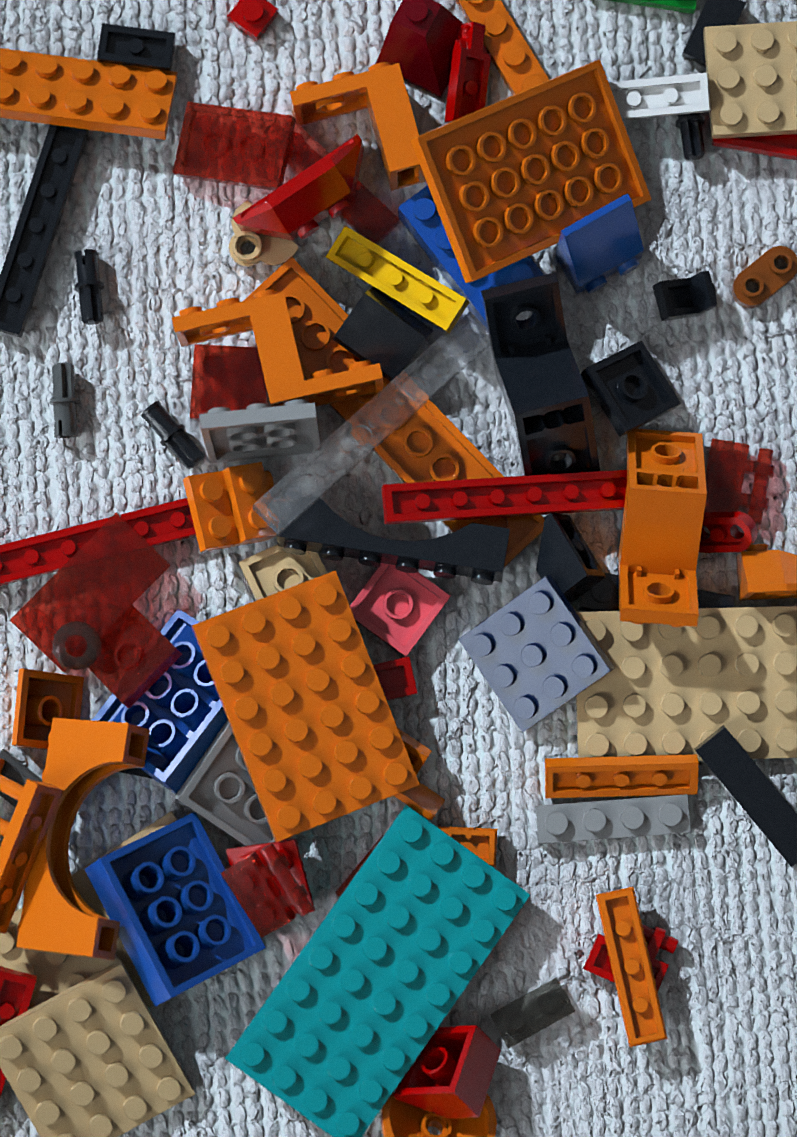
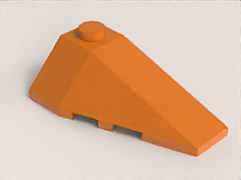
[736,544,797,601]

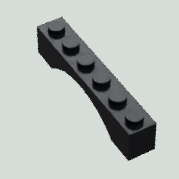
[276,493,510,585]

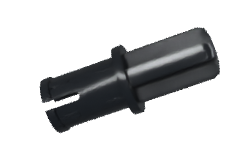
[675,113,705,160]
[74,249,104,325]
[141,401,204,469]

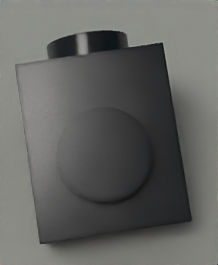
[653,271,717,321]

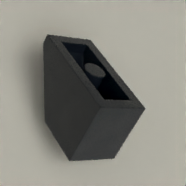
[536,513,606,602]

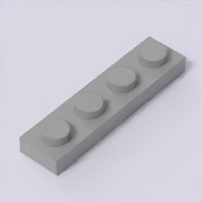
[535,794,691,844]

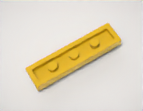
[325,226,469,334]

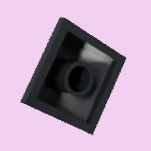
[333,287,433,383]

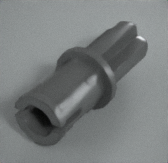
[50,363,80,438]

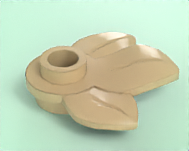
[229,201,299,267]

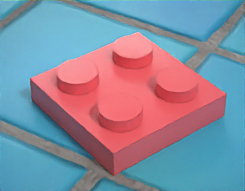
[350,563,451,657]

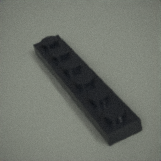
[0,125,90,338]

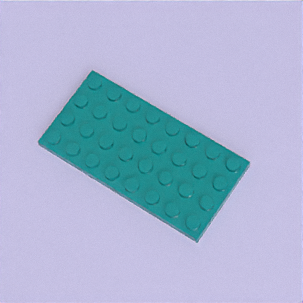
[225,805,531,1137]

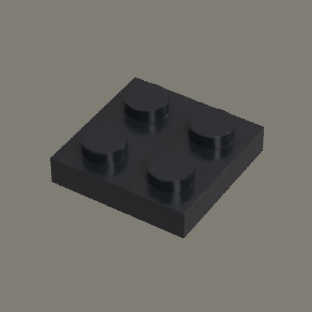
[580,340,681,437]

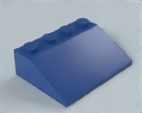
[92,608,227,794]
[84,812,266,1007]

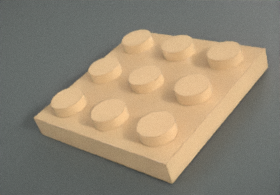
[703,21,797,139]

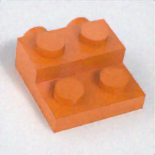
[183,462,281,552]

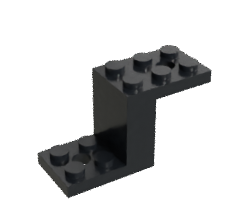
[481,272,600,476]

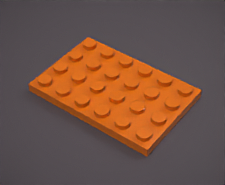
[410,59,652,283]
[191,570,420,842]

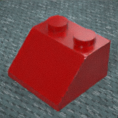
[393,1025,501,1119]

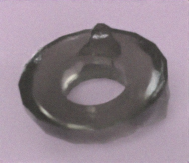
[52,621,102,670]

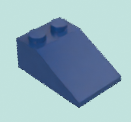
[555,193,644,294]

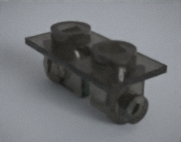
[490,977,575,1049]

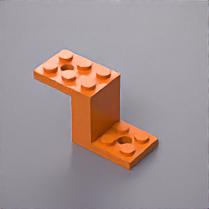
[290,62,426,191]
[172,289,384,407]
[618,429,707,627]

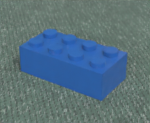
[398,185,544,334]

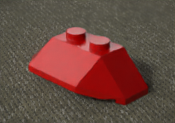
[233,134,364,240]

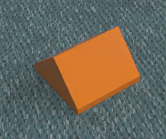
[12,669,84,750]

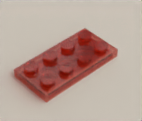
[10,512,171,673]

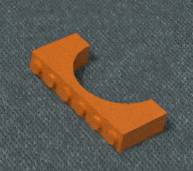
[16,718,150,961]

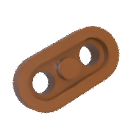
[732,246,797,308]

